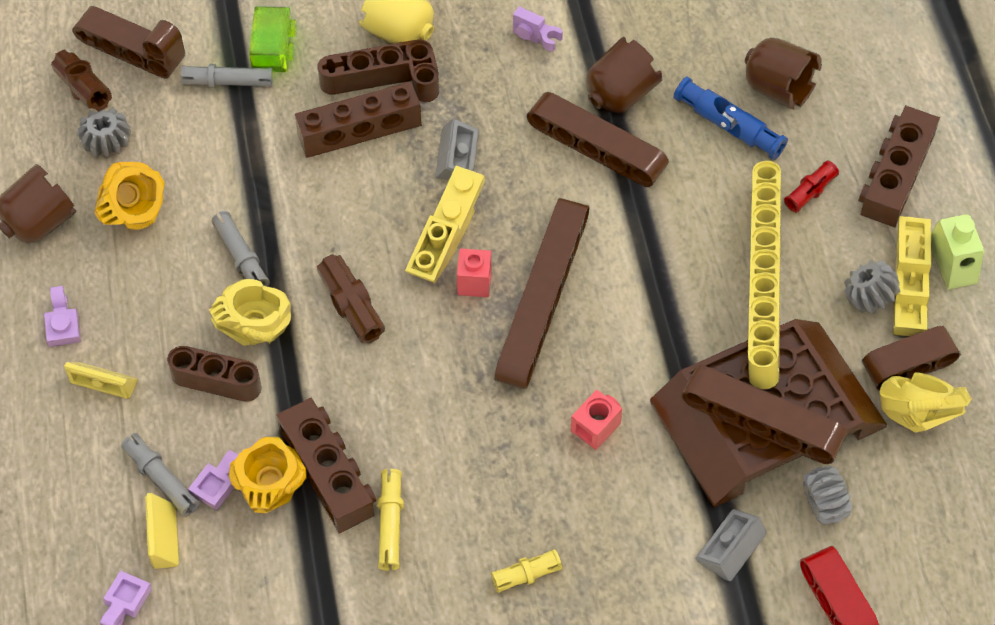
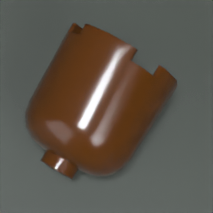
[585,37,662,113]
[745,37,822,110]
[0,164,77,244]

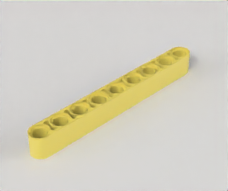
[748,161,781,389]

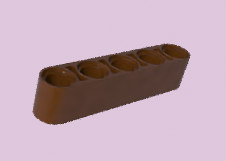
[526,92,669,187]
[681,366,847,464]

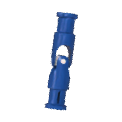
[673,76,788,160]

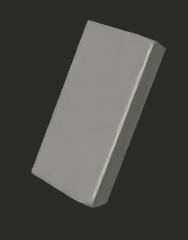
[435,119,479,180]
[695,509,766,581]

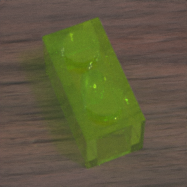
[249,6,297,72]

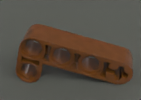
[72,6,185,79]
[317,39,439,102]

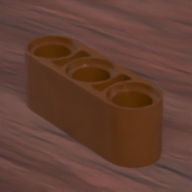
[862,326,961,390]
[167,346,262,402]

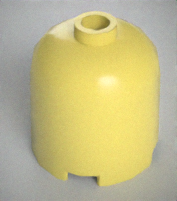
[359,0,434,44]

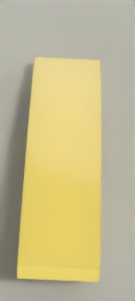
[893,216,931,336]

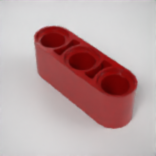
[800,546,879,625]

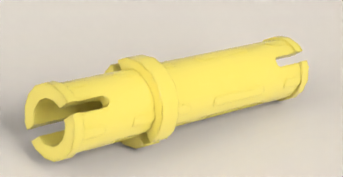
[377,469,404,571]

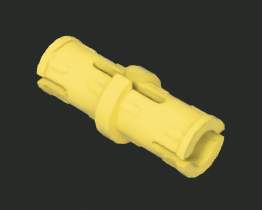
[491,549,562,593]

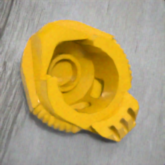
[94,162,165,230]
[229,437,306,513]

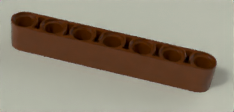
[494,198,590,389]

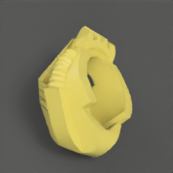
[209,279,291,346]
[880,372,972,433]

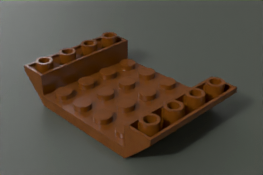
[650,319,887,508]

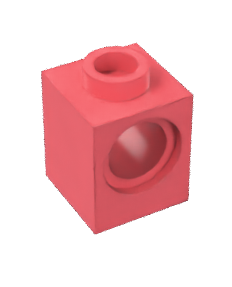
[457,248,492,297]
[571,390,622,450]

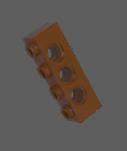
[295,81,422,158]
[858,105,940,228]
[276,397,376,534]

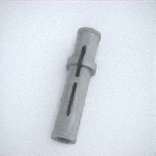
[181,64,273,88]
[212,211,270,287]
[121,433,200,517]

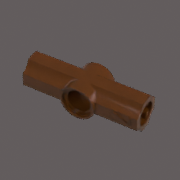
[51,49,112,112]
[317,254,385,343]

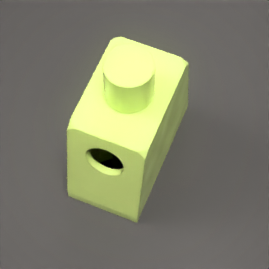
[931,214,984,290]

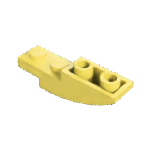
[405,165,485,283]

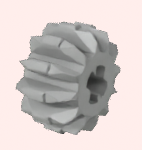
[77,107,131,159]
[844,260,901,314]
[803,465,852,525]

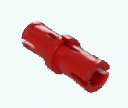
[784,160,839,213]

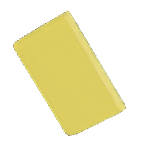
[64,362,138,399]
[145,493,179,569]

